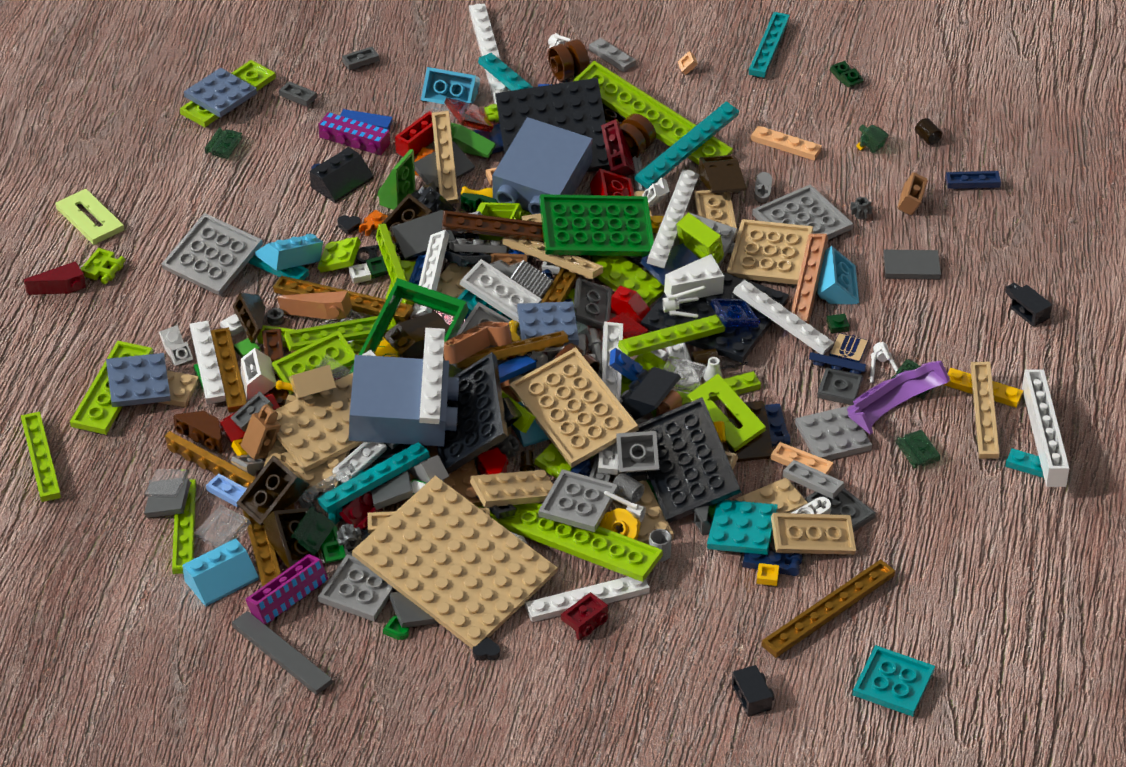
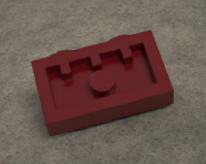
[338,491,383,530]
[561,592,608,641]

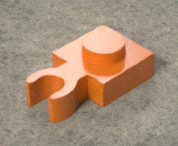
[359,210,388,236]

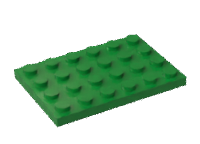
[539,194,654,256]

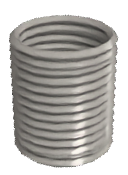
[613,473,644,503]
[649,529,672,562]

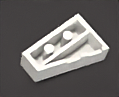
[664,254,724,300]

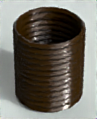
[915,118,942,145]
[691,348,720,372]

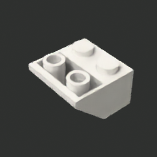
[241,348,276,402]

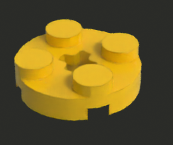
[599,508,641,540]

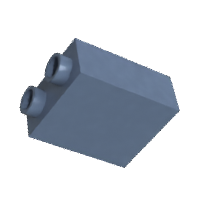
[492,117,593,215]
[349,355,459,447]

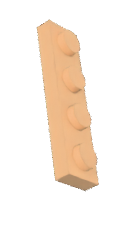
[751,126,822,161]

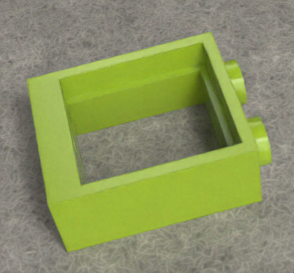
[473,202,525,240]
[676,212,724,263]

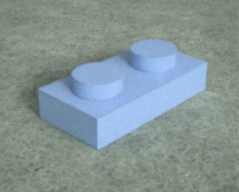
[206,474,247,507]

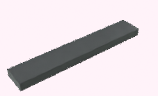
[232,611,332,695]

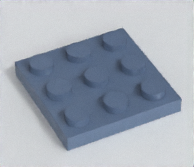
[184,68,257,118]
[517,302,579,347]
[106,353,171,407]

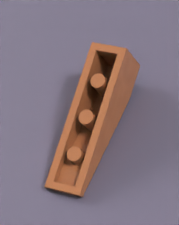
[277,291,352,319]

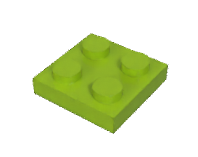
[317,237,361,273]

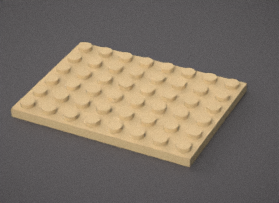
[352,476,558,649]

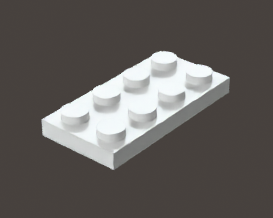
[460,259,542,323]

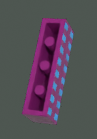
[318,112,390,156]
[245,554,328,624]

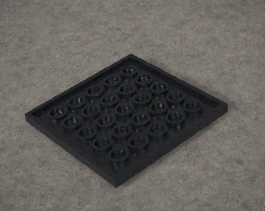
[495,78,610,172]
[641,272,790,363]

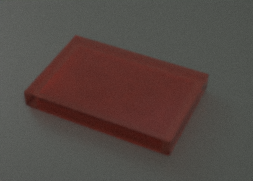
[444,97,494,132]

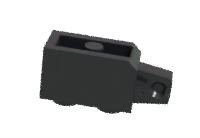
[417,186,456,213]
[1005,283,1052,327]

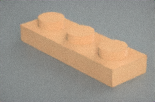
[771,442,833,475]

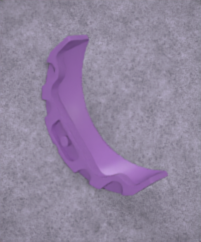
[847,361,950,435]

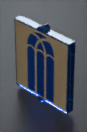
[829,333,869,363]

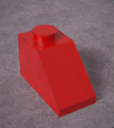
[611,285,651,324]
[477,447,508,475]

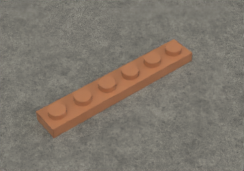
[791,234,828,324]

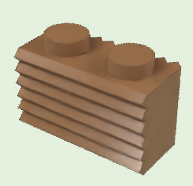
[897,172,928,215]

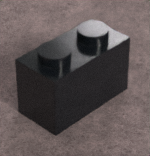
[731,665,775,717]

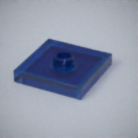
[711,299,760,327]

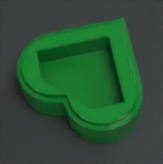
[383,616,409,640]

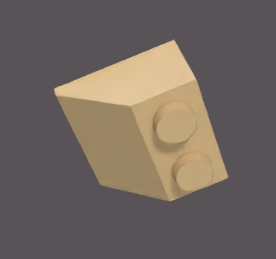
[289,365,336,401]

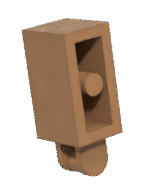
[240,404,281,460]

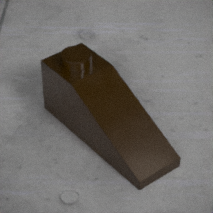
[233,293,265,343]

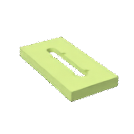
[55,189,124,245]

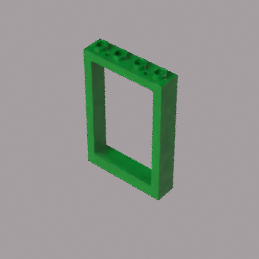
[349,278,469,374]

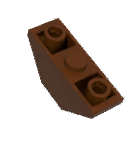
[173,411,223,454]

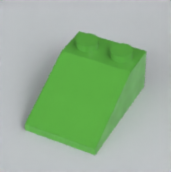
[378,149,416,210]

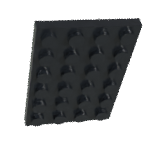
[437,352,508,474]
[636,397,742,523]

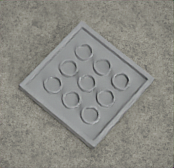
[752,185,853,240]
[161,213,263,296]

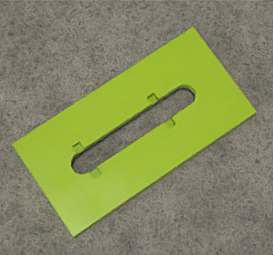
[687,374,766,452]

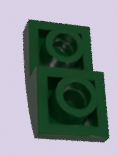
[830,61,864,87]
[461,193,498,213]

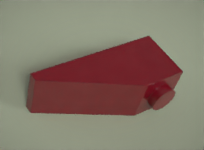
[601,119,635,177]
[24,261,86,295]

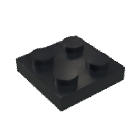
[444,249,491,267]

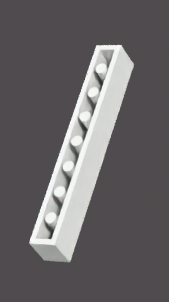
[1022,370,1069,487]

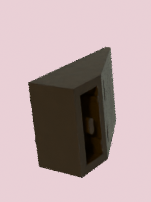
[699,155,747,195]

